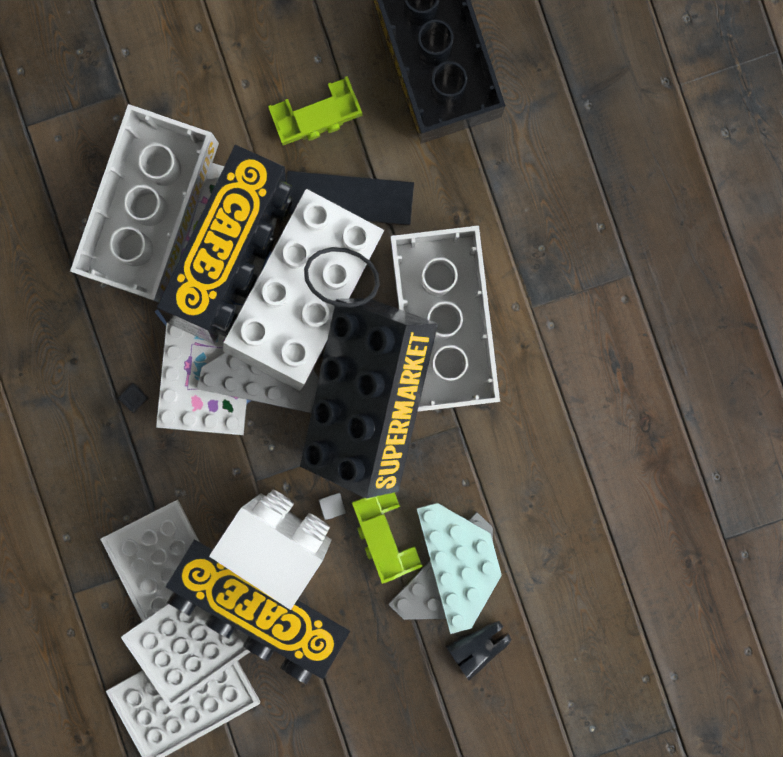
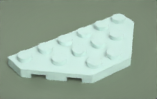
[417,503,502,634]

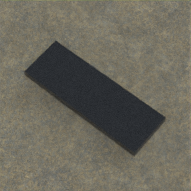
[287,171,414,225]

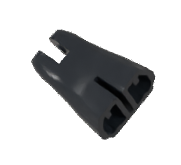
[446,621,512,680]

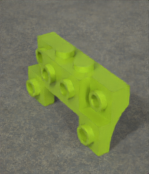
[268,76,363,146]
[352,492,422,584]

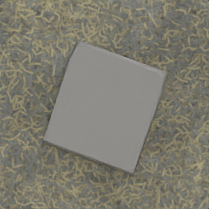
[319,493,346,520]

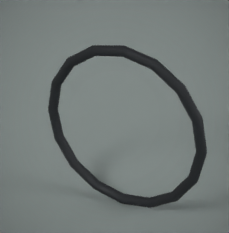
[304,247,380,308]

